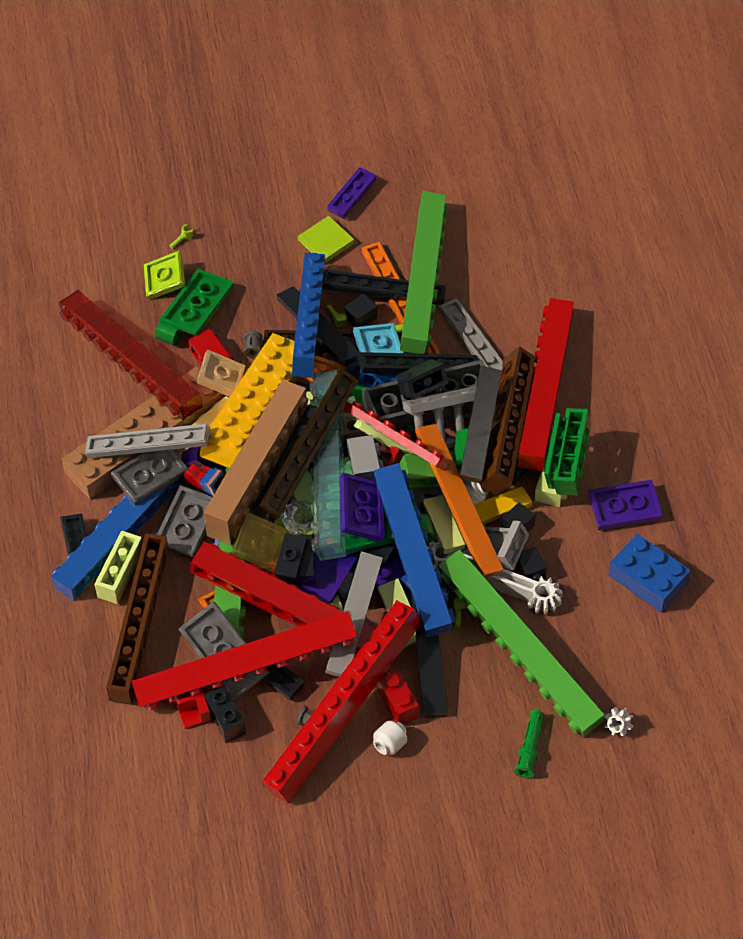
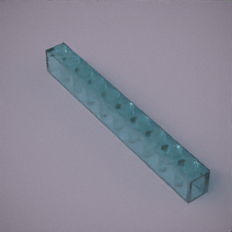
[310,369,346,561]

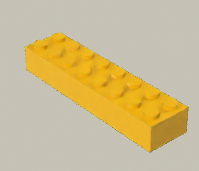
[200,333,297,468]

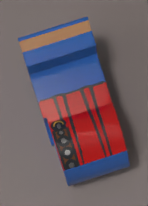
[184,461,224,496]

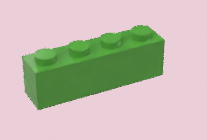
[399,451,463,489]

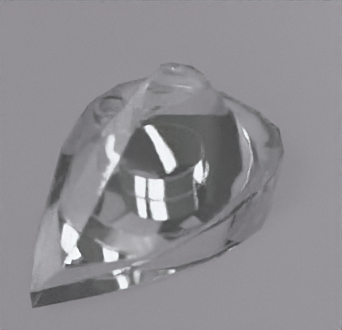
[281,501,324,535]

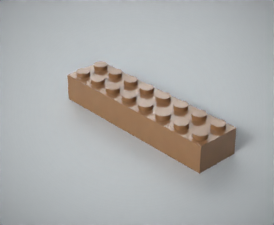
[61,367,223,500]
[203,380,308,545]

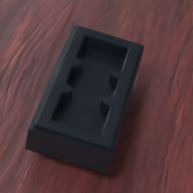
[60,513,87,555]
[274,533,308,581]

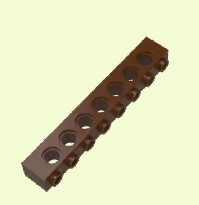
[479,346,536,495]
[106,533,169,704]

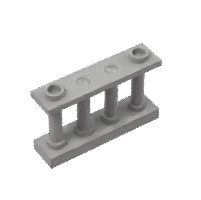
[403,386,476,455]

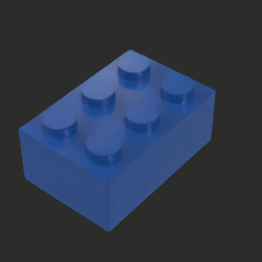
[608,533,691,613]

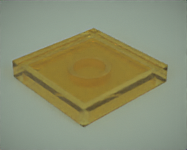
[232,512,288,571]

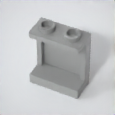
[461,521,529,570]

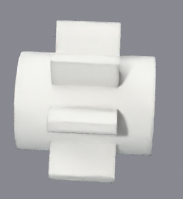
[605,707,634,736]

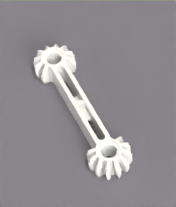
[427,541,563,616]

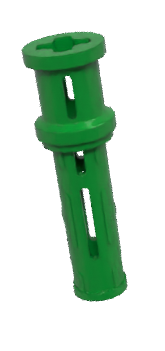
[514,710,545,778]

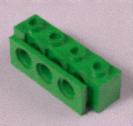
[544,408,591,496]

